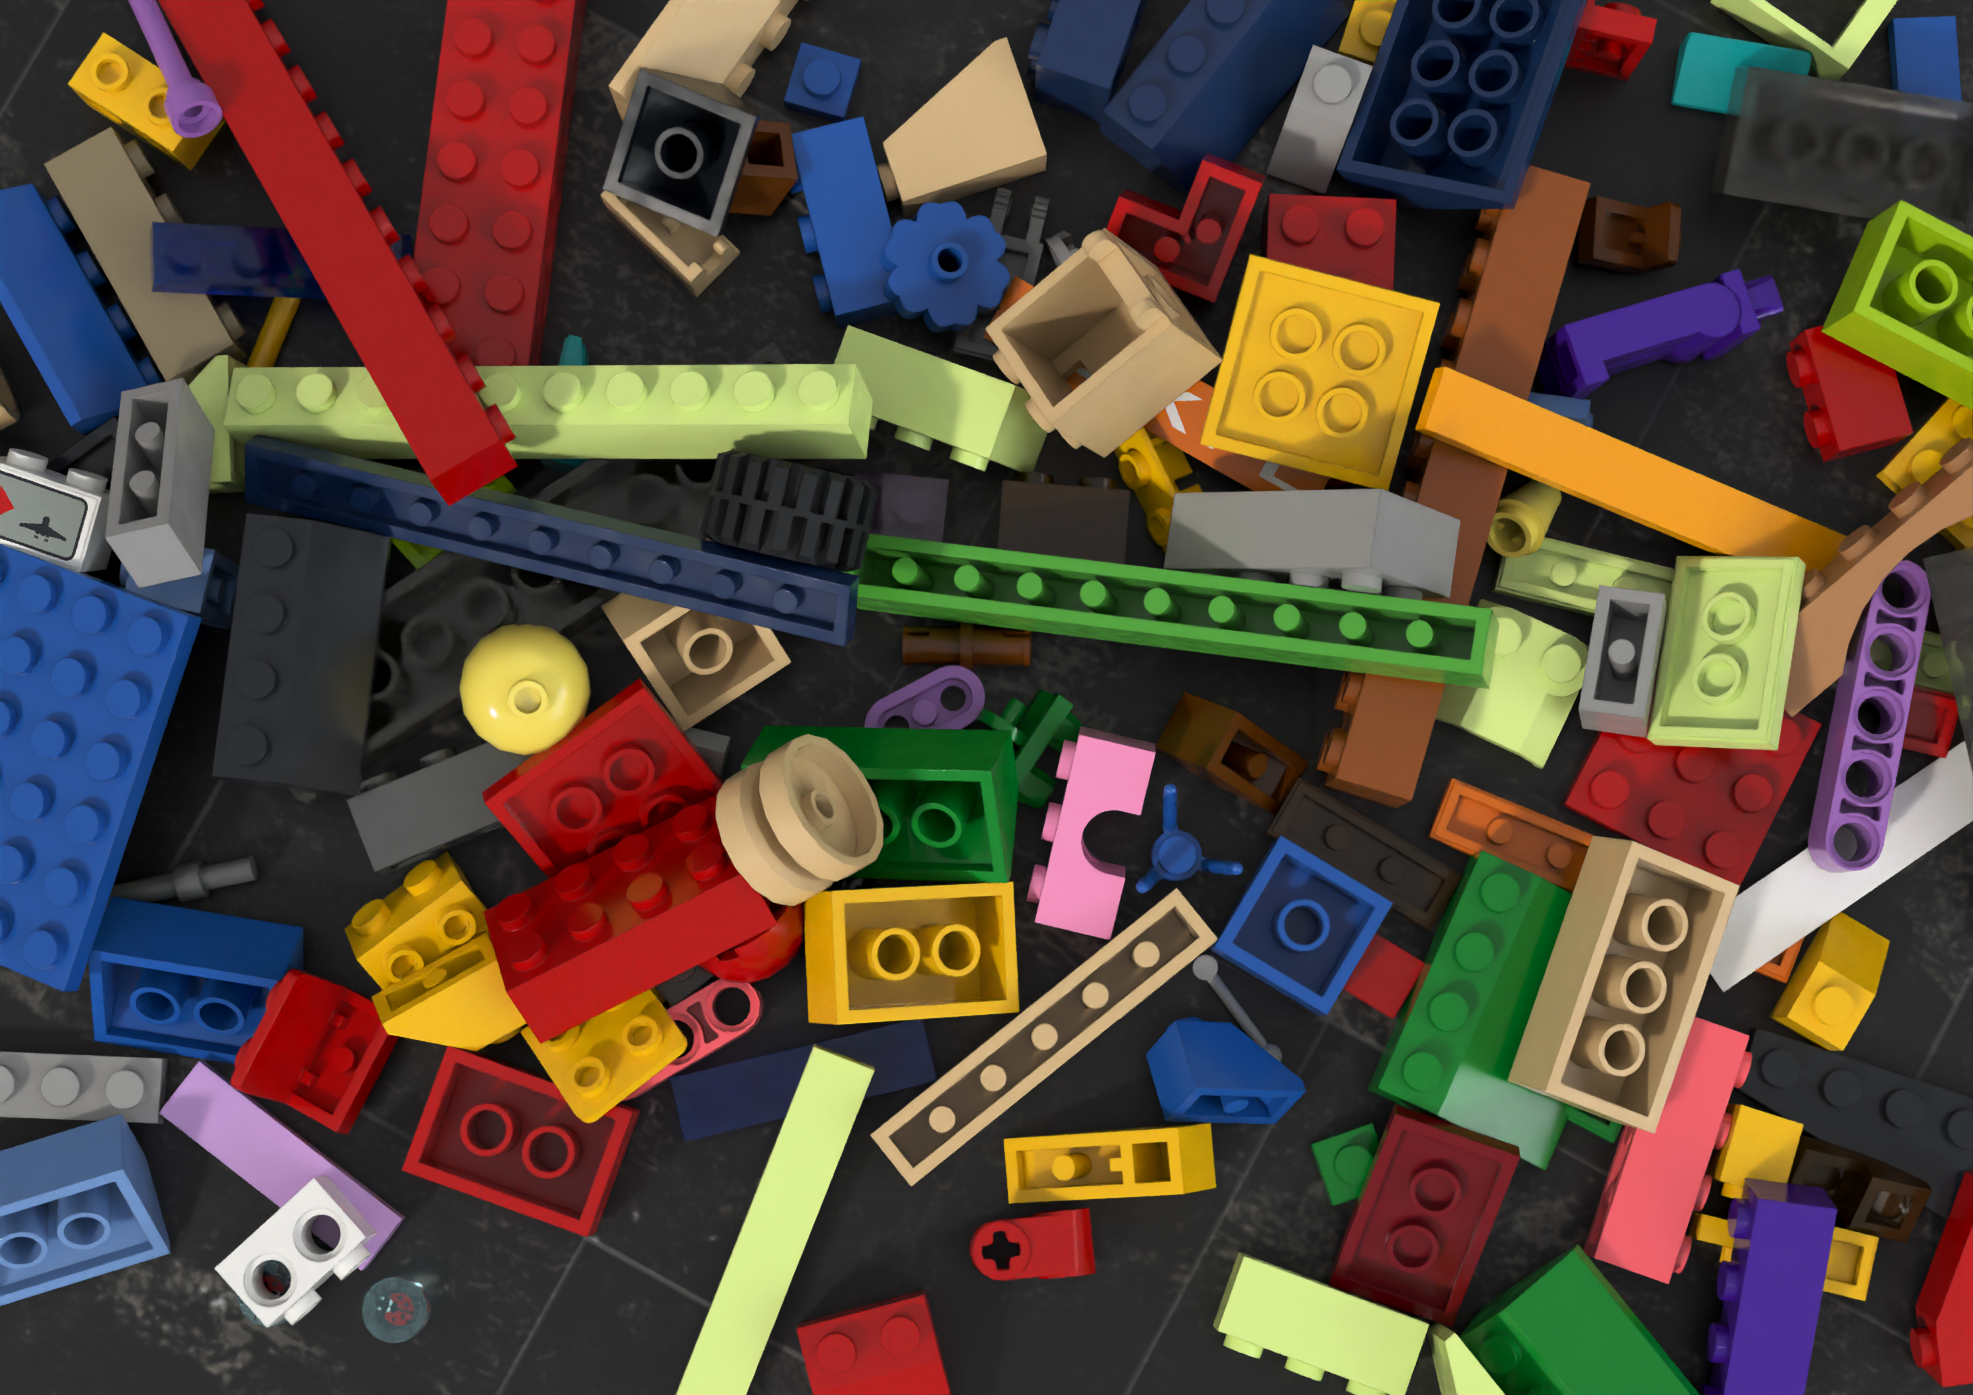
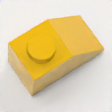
[1768,912,1890,1051]
[371,932,526,1051]

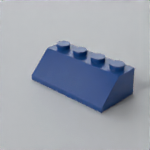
[0,183,166,436]

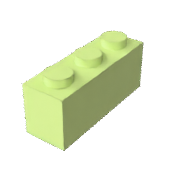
[1213,1252,1429,1395]

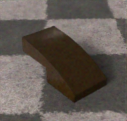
[1787,1135,1932,1243]

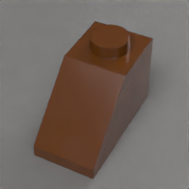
[1155,691,1309,815]

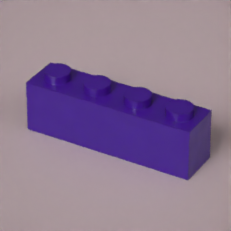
[1698,1178,1837,1395]

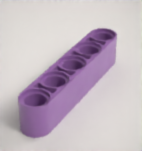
[1808,560,1931,873]

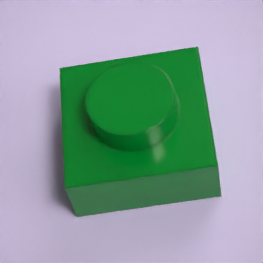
[1309,1122,1379,1206]

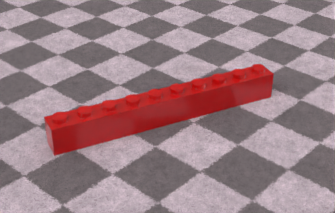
[158,0,518,506]

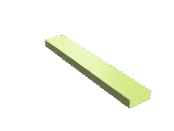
[675,1044,875,1395]

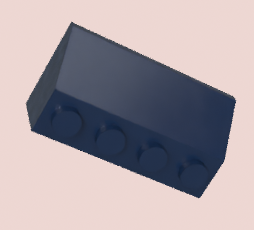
[1099,0,1350,199]

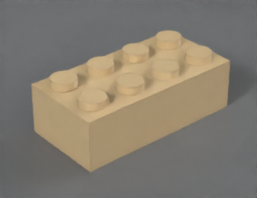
[1507,836,1740,1134]

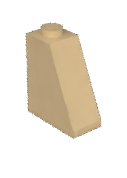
[876,37,1047,217]

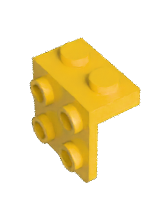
[344,851,491,990]
[521,987,687,1123]

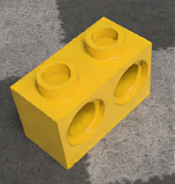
[68,32,226,172]

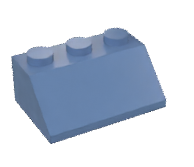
[0,1114,171,1306]

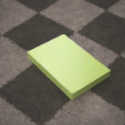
[1647,556,1806,750]

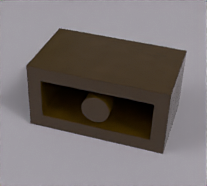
[997,472,1130,564]

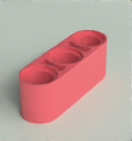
[621,979,764,1102]

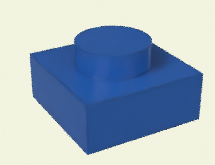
[784,42,862,122]

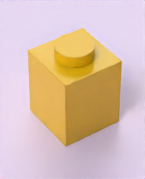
[1706,1103,1804,1199]

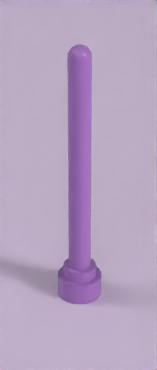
[128,0,222,138]

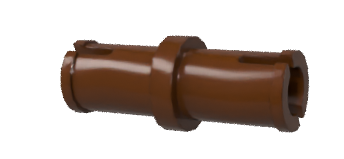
[902,622,1032,671]

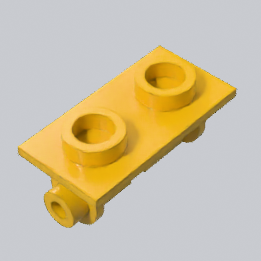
[1114,427,1203,555]

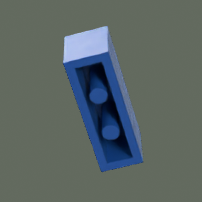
[790,116,899,329]

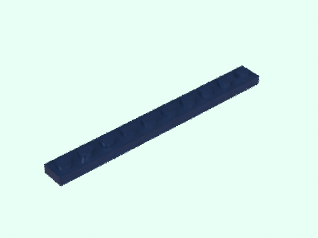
[245,434,859,647]

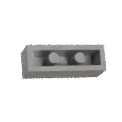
[105,378,215,588]

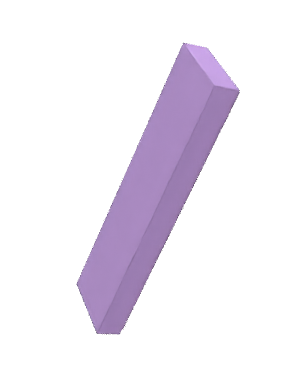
[159,1061,406,1271]

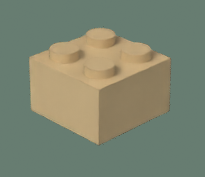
[601,537,791,732]

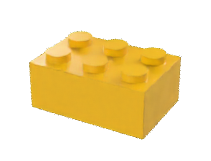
[803,882,1019,1025]

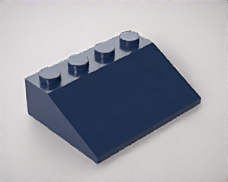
[1336,0,1588,209]

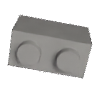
[1578,585,1667,738]

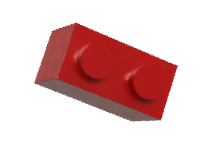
[1786,325,1913,462]

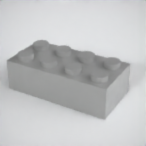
[1163,489,1460,600]

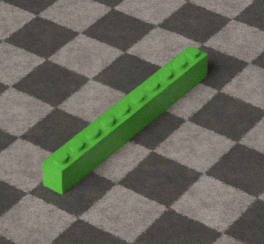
[842,534,1499,689]

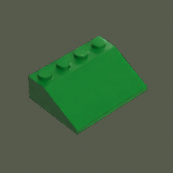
[1367,850,1573,1170]

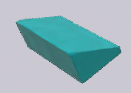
[1671,32,1812,125]

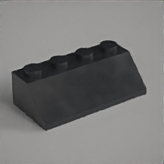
[212,513,392,796]

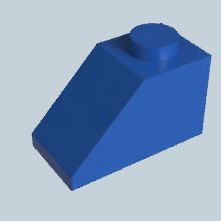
[1146,1017,1306,1124]

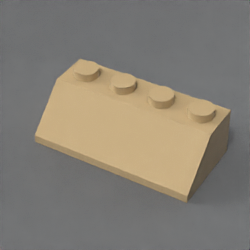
[608,0,808,121]

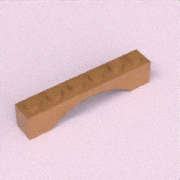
[1784,437,1973,717]

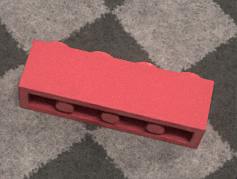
[1583,1017,1752,1284]

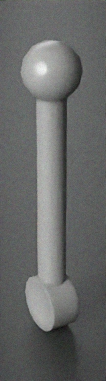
[1192,955,1282,1062]

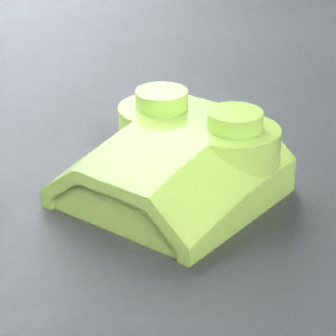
[1435,599,1589,769]

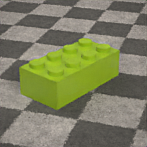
[1821,200,1973,410]

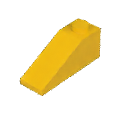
[1004,1123,1216,1204]

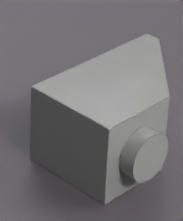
[1266,45,1373,196]

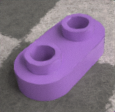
[864,665,985,729]

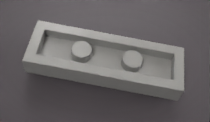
[0,1051,168,1123]

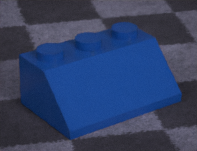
[88,897,304,1064]

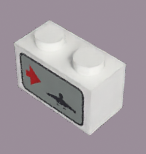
[0,448,112,573]

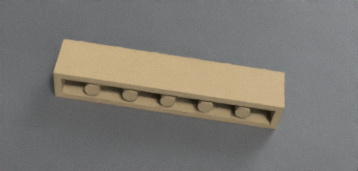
[870,888,1218,1187]

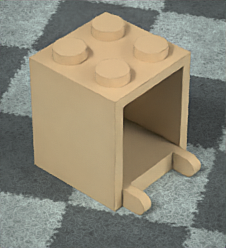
[985,228,1223,458]

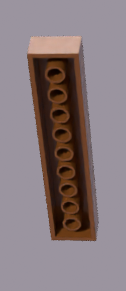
[1316,165,1591,809]

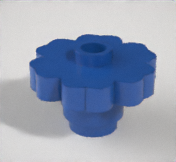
[879,201,1010,333]

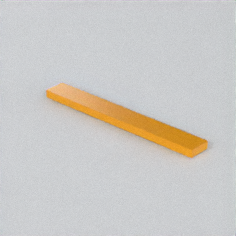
[1415,367,1847,573]

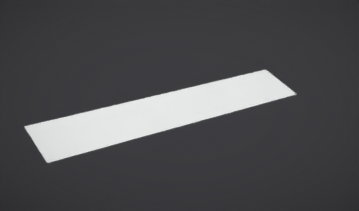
[1710,735,1973,992]

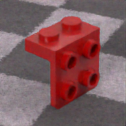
[230,968,400,1135]

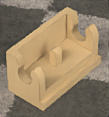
[600,190,740,298]

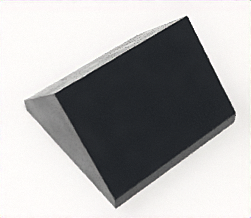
[602,67,761,237]

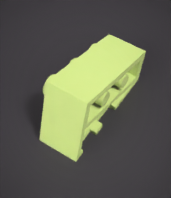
[834,325,1048,472]

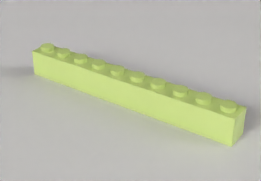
[223,364,873,459]

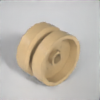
[716,734,883,906]

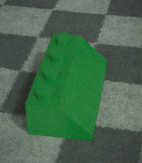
[741,726,1019,883]
[1459,1244,1700,1395]

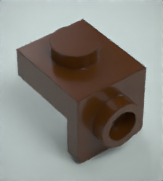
[1578,196,1682,275]

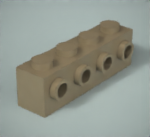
[44,127,247,385]

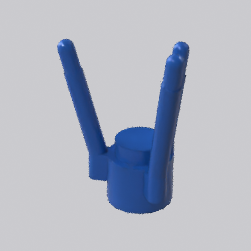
[1136,783,1243,893]

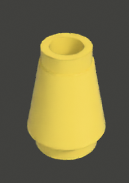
[1487,479,1561,558]

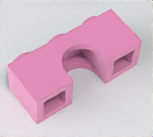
[1026,726,1156,940]

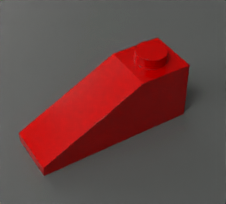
[1910,1170,1973,1387]

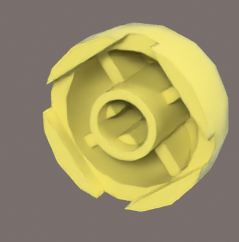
[459,624,591,755]

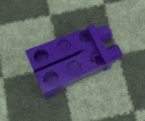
[1536,269,1784,399]

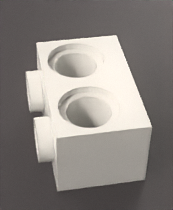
[214,1175,378,1327]

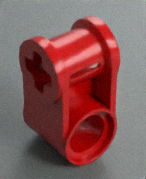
[969,1208,1096,1281]

